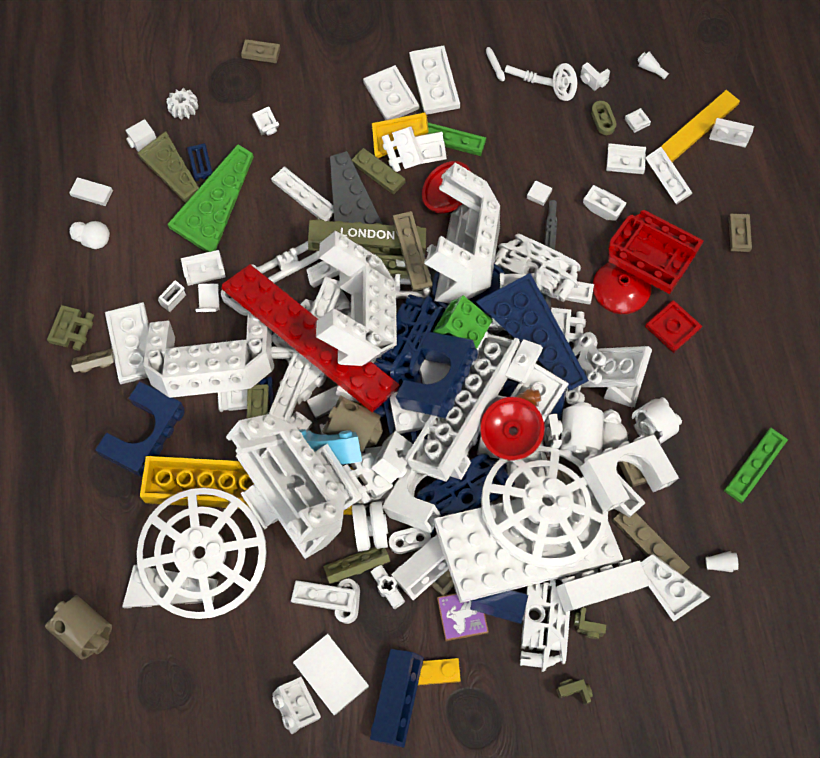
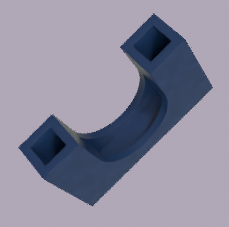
[396,332,478,418]
[95,381,185,477]
[470,590,529,624]

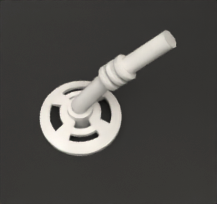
[504,63,577,101]

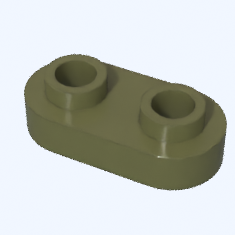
[591,101,616,135]

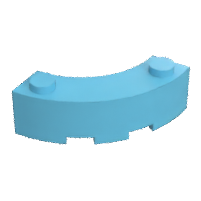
[299,429,362,464]

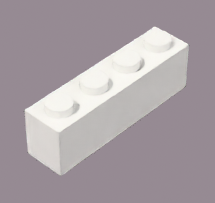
[391,535,449,600]
[556,559,649,612]

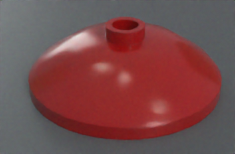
[422,161,472,213]
[593,262,651,314]
[480,397,545,461]

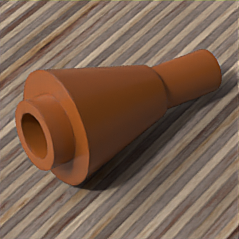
[516,386,542,407]

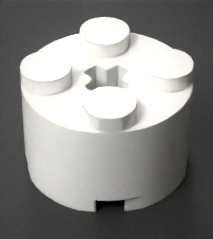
[632,397,682,444]

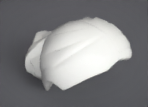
[70,221,110,249]
[602,409,628,450]

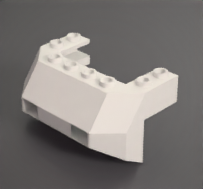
[424,163,500,303]
[226,414,345,559]

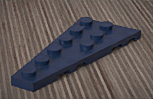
[476,273,589,391]

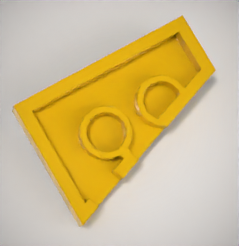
[372,113,429,159]

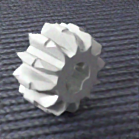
[167,88,198,120]

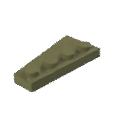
[137,131,199,203]

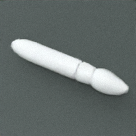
[486,47,505,81]

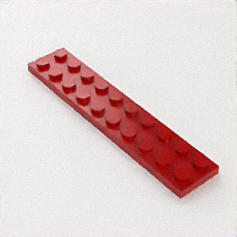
[222,264,400,412]

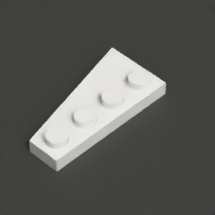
[123,565,218,608]

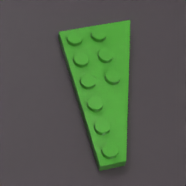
[168,145,254,252]

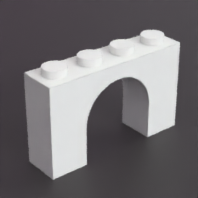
[579,434,679,513]
[383,439,471,533]

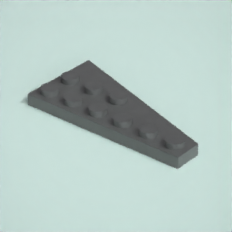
[330,151,383,225]

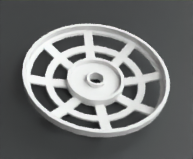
[481,446,608,568]
[137,488,267,619]

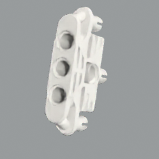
[494,234,581,302]
[520,575,572,672]

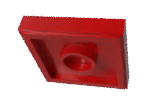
[645,300,702,353]

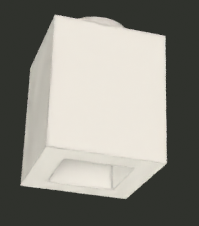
[126,119,156,152]

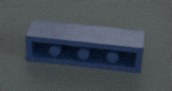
[370,649,424,748]

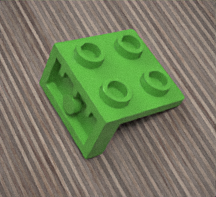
[433,295,492,349]

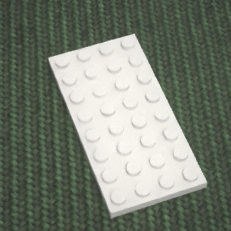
[433,485,623,603]

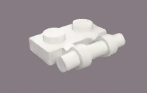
[382,126,423,172]
[551,308,586,348]
[343,453,393,504]

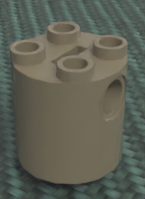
[322,395,383,452]
[45,595,112,659]

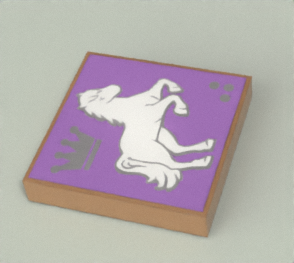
[437,594,488,641]

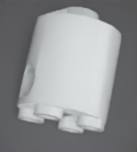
[560,402,604,463]

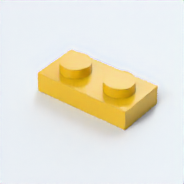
[418,658,461,685]

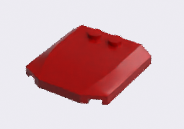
[608,210,704,294]

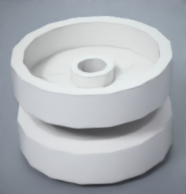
[352,501,388,552]

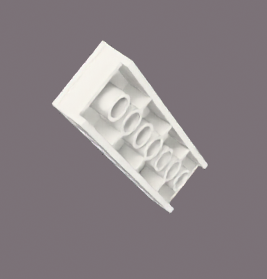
[405,332,521,482]

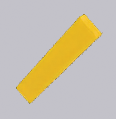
[659,90,740,162]

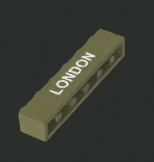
[308,219,426,256]

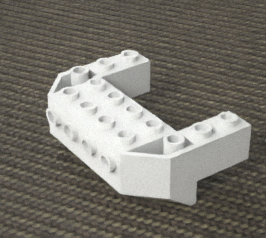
[316,231,397,366]
[144,311,274,398]

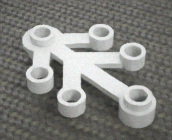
[566,332,606,406]

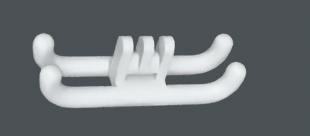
[252,241,320,283]

